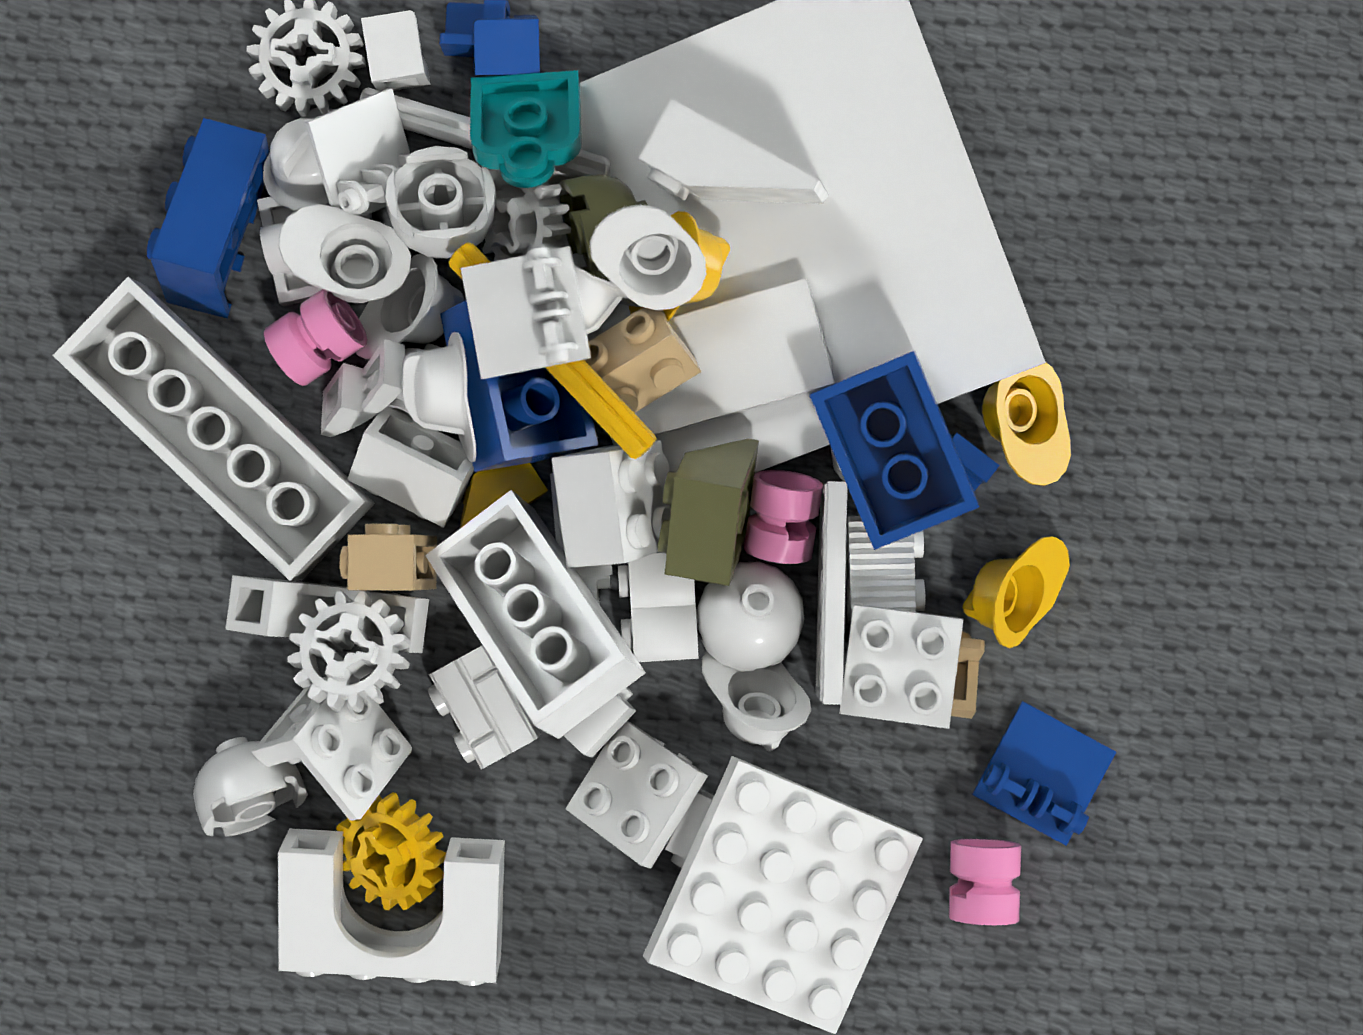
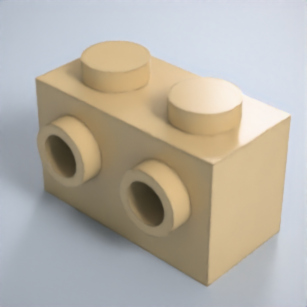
[340,524,437,590]

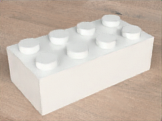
[425,490,646,739]

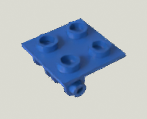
[972,701,1116,846]

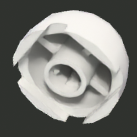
[385,146,496,259]
[696,561,804,672]
[193,737,308,836]

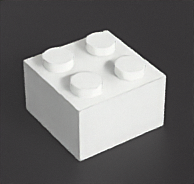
[552,440,671,568]

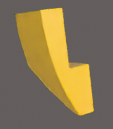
[460,463,548,528]

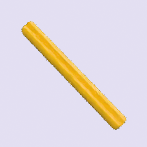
[449,242,656,459]

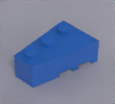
[147,118,270,319]

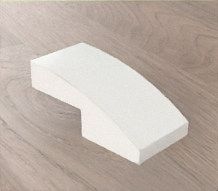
[321,339,405,437]

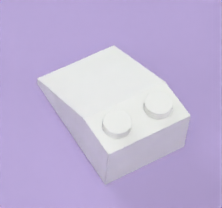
[638,98,828,204]

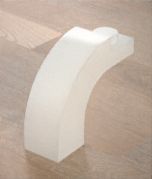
[225,575,429,653]

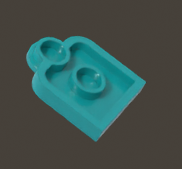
[470,70,582,188]

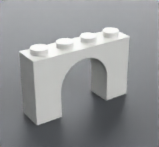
[278,828,505,986]

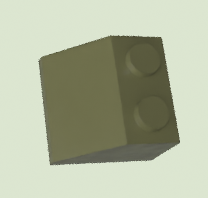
[658,438,759,586]

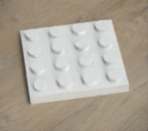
[643,756,923,1034]

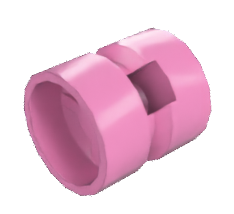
[264,289,367,386]
[744,470,823,564]
[949,839,1021,925]

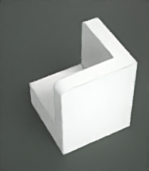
[361,10,430,91]

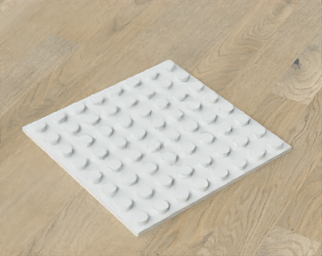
[548,0,1046,473]

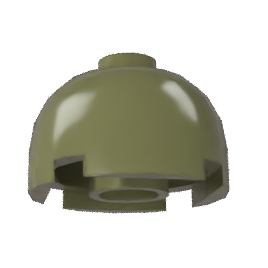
[560,174,648,281]

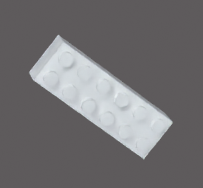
[53,277,375,581]

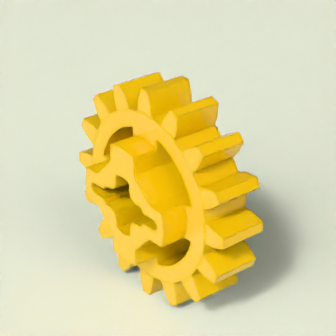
[336,792,446,910]

